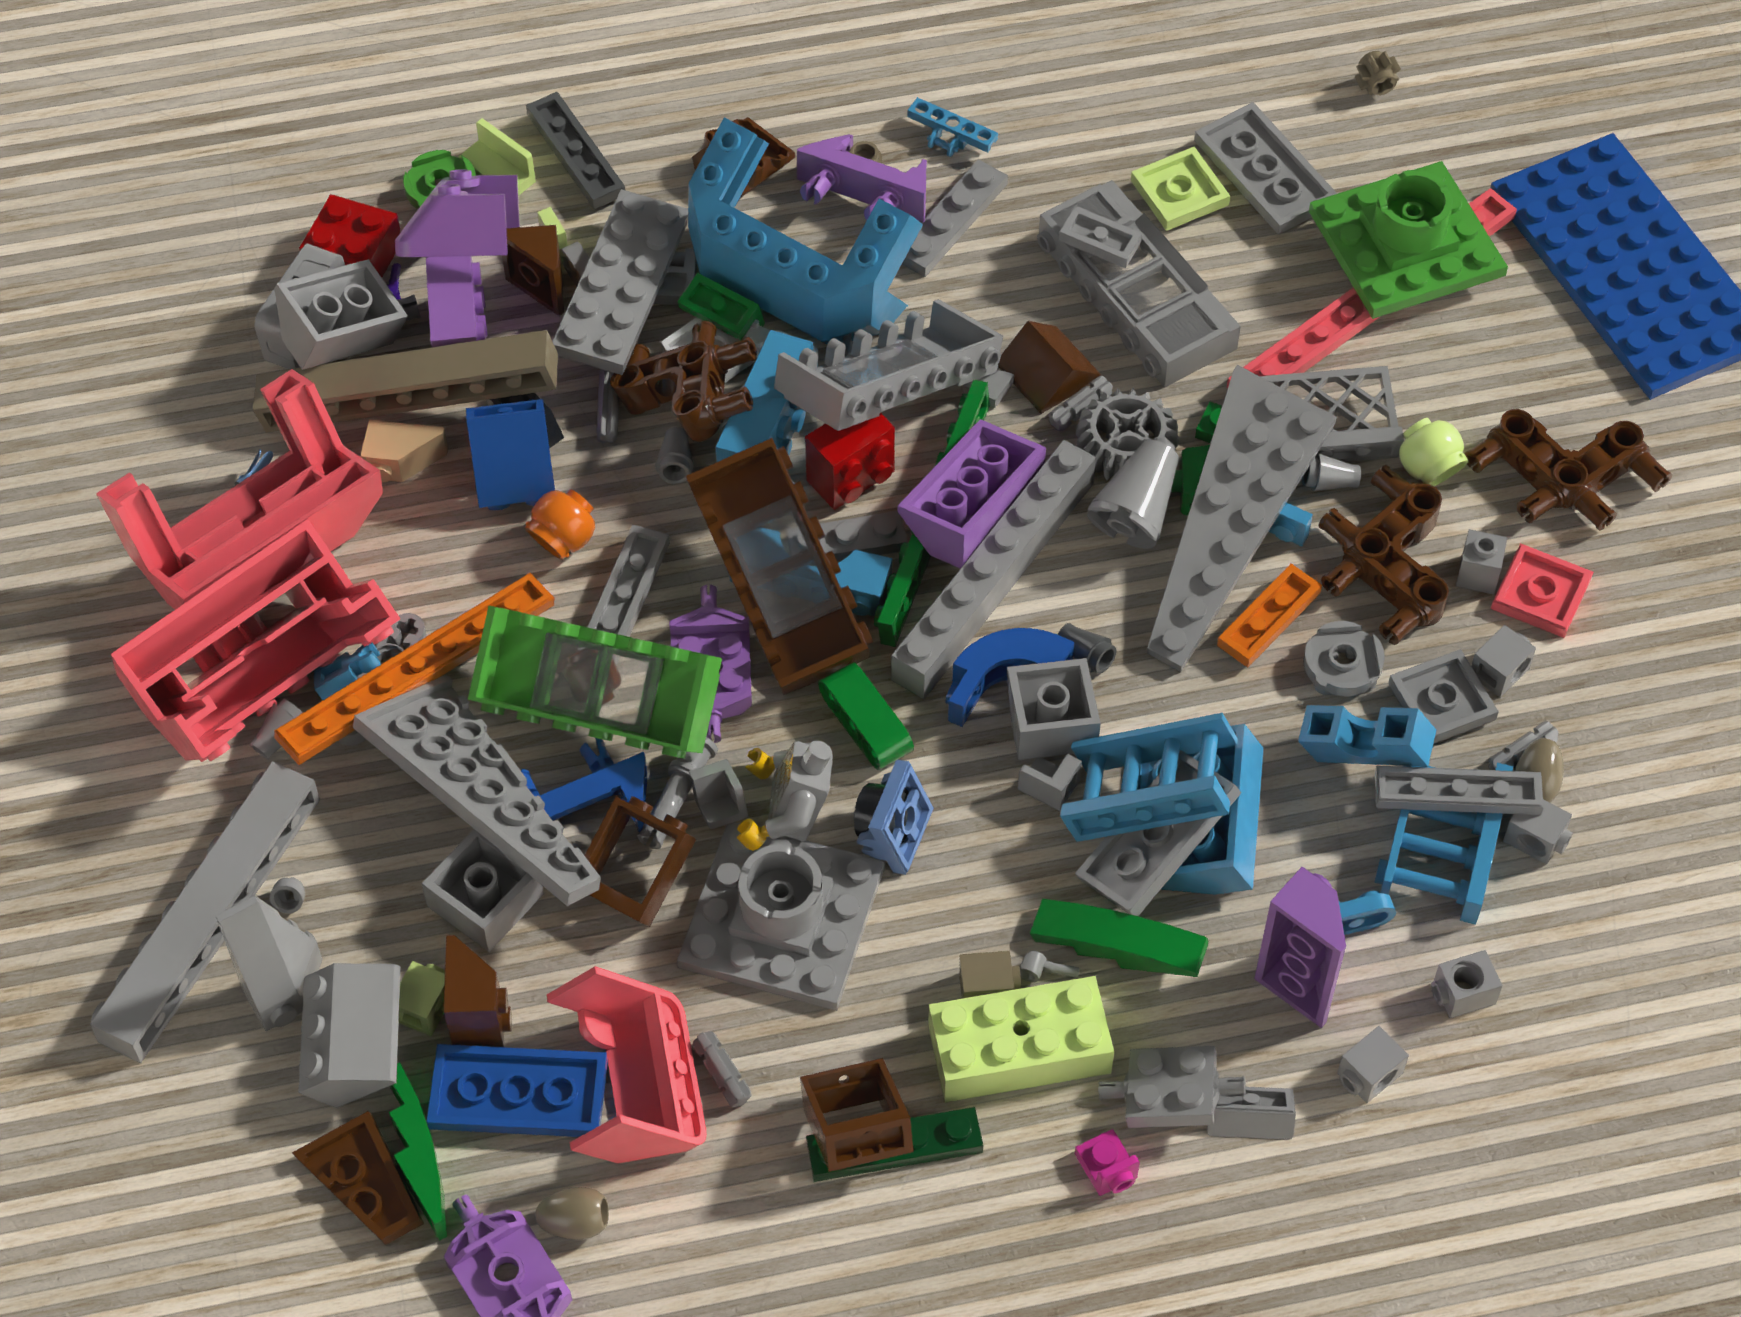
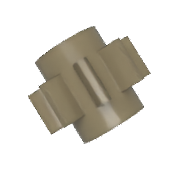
[1355,51,1401,95]

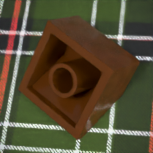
[444,935,512,1047]

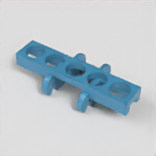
[907,97,998,157]

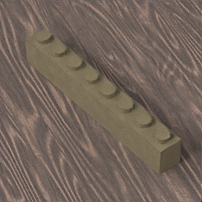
[252,330,558,433]

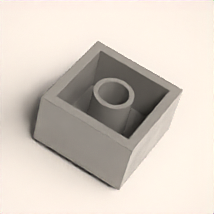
[421,829,544,952]

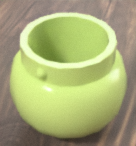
[1399,418,1469,486]

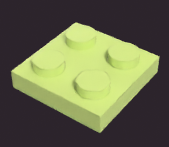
[1131,146,1230,231]

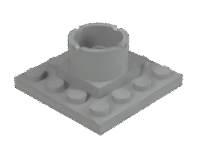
[677,822,885,1011]

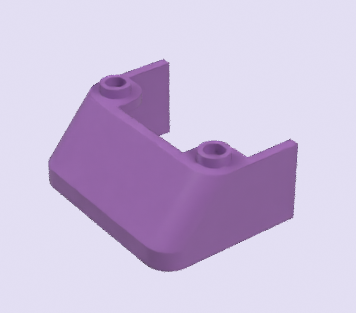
[395,169,520,257]

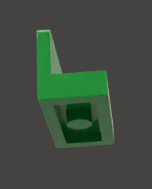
[677,273,765,341]

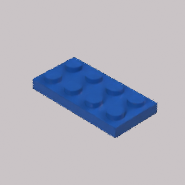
[427,1044,608,1137]

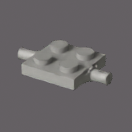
[1098,1046,1246,1128]

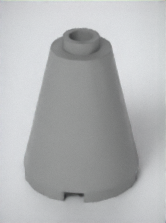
[1087,437,1179,549]

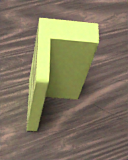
[458,118,536,196]

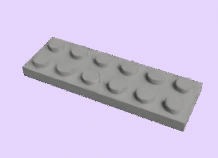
[552,189,688,375]

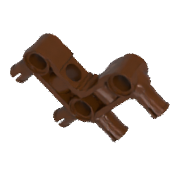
[610,321,757,442]
[1464,409,1673,531]
[1318,464,1449,645]

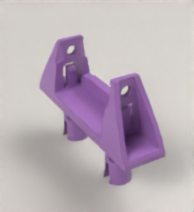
[797,134,927,223]

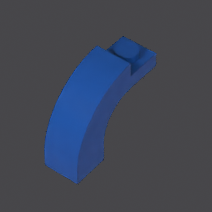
[945,628,1074,727]

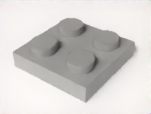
[1388,649,1499,743]

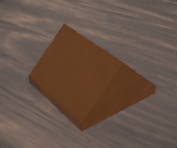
[502,225,564,317]
[998,321,1101,414]

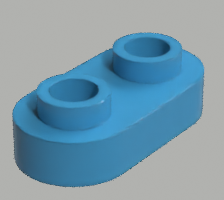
[1339,891,1396,935]

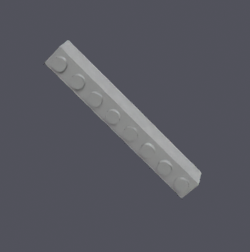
[891,440,1096,699]
[90,761,320,1063]

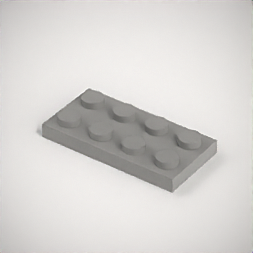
[1194,102,1337,235]
[1075,750,1241,916]

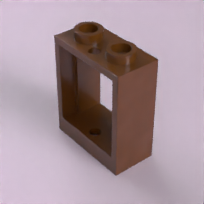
[584,796,696,927]
[800,1058,913,1172]

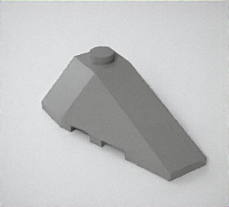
[215,895,322,1031]

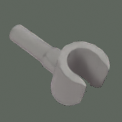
[1020,951,1079,982]

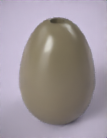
[1514,738,1564,803]
[536,1187,609,1240]

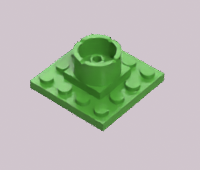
[1309,161,1508,319]

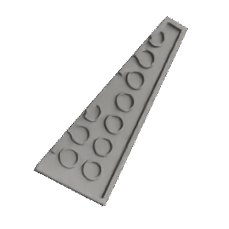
[1147,365,1337,672]
[353,675,601,906]

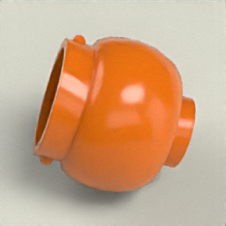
[525,489,595,560]

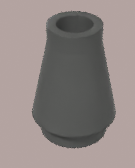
[1058,623,1117,674]

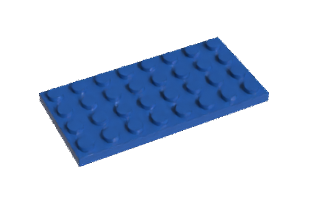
[1490,133,1741,400]

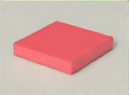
[1491,543,1594,638]

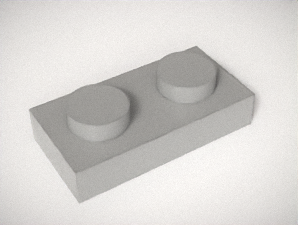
[1058,205,1142,269]

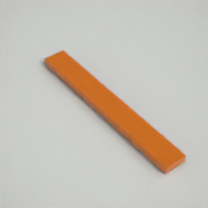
[274,573,555,765]

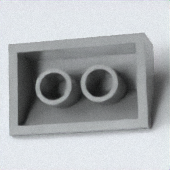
[274,259,408,370]
[298,963,401,1108]

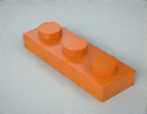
[1217,563,1322,668]

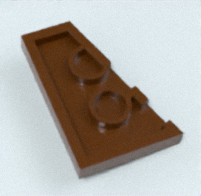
[292,1111,424,1245]

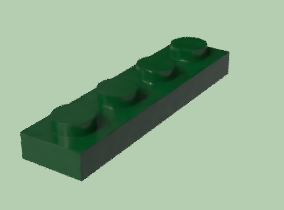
[806,1107,984,1182]

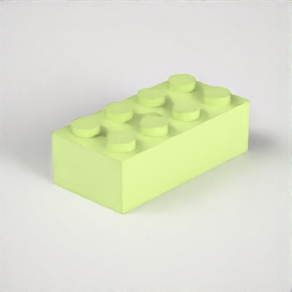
[928,976,1114,1102]

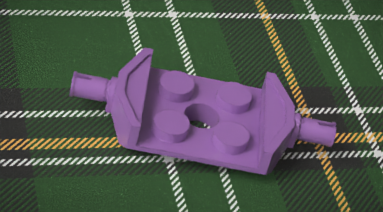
[670,585,752,743]
[444,1195,572,1317]

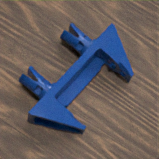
[521,738,648,832]

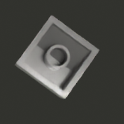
[1007,658,1101,760]

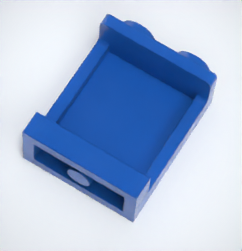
[466,399,555,510]

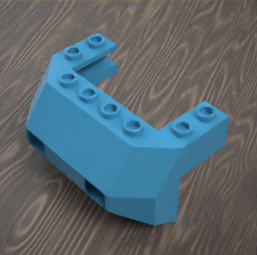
[688,117,923,344]

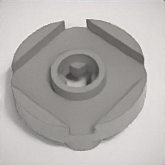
[1303,621,1385,697]

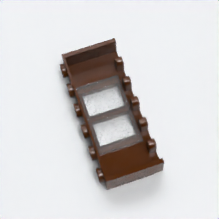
[686,438,873,695]

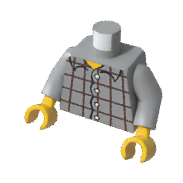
[737,740,833,851]

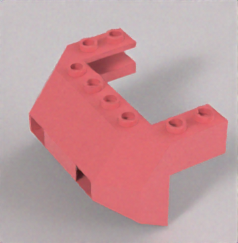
[96,369,383,609]
[111,519,401,762]

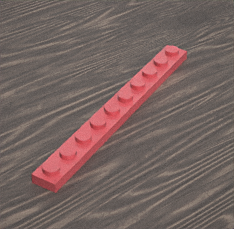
[1227,188,1517,388]

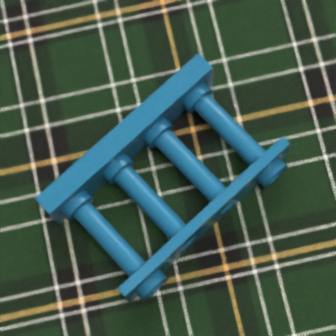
[1060,712,1238,842]
[1374,762,1513,925]

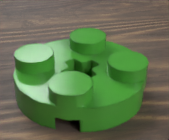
[403,150,476,209]

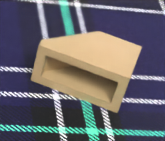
[360,419,448,482]

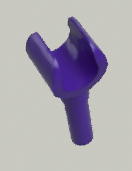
[386,263,401,300]

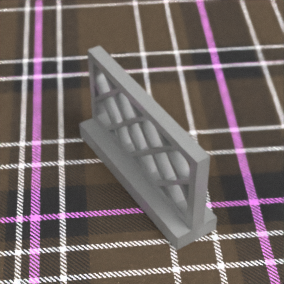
[1260,366,1404,462]

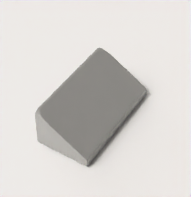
[1207,1087,1296,1140]

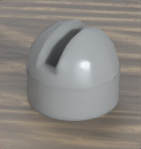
[270,877,305,914]

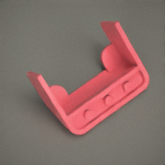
[546,966,707,1164]

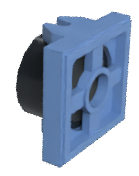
[854,760,934,875]

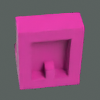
[1074,1129,1140,1196]

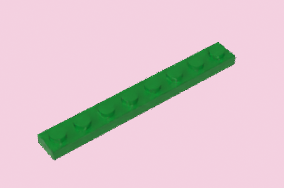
[874,379,990,647]

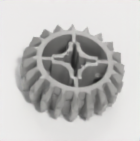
[1076,388,1179,481]

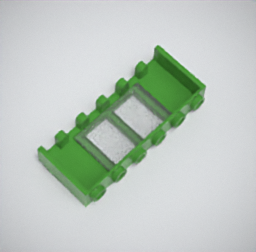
[468,606,722,759]

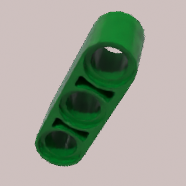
[818,662,914,770]

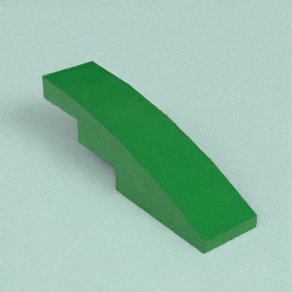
[1030,898,1209,977]
[389,1062,447,1241]

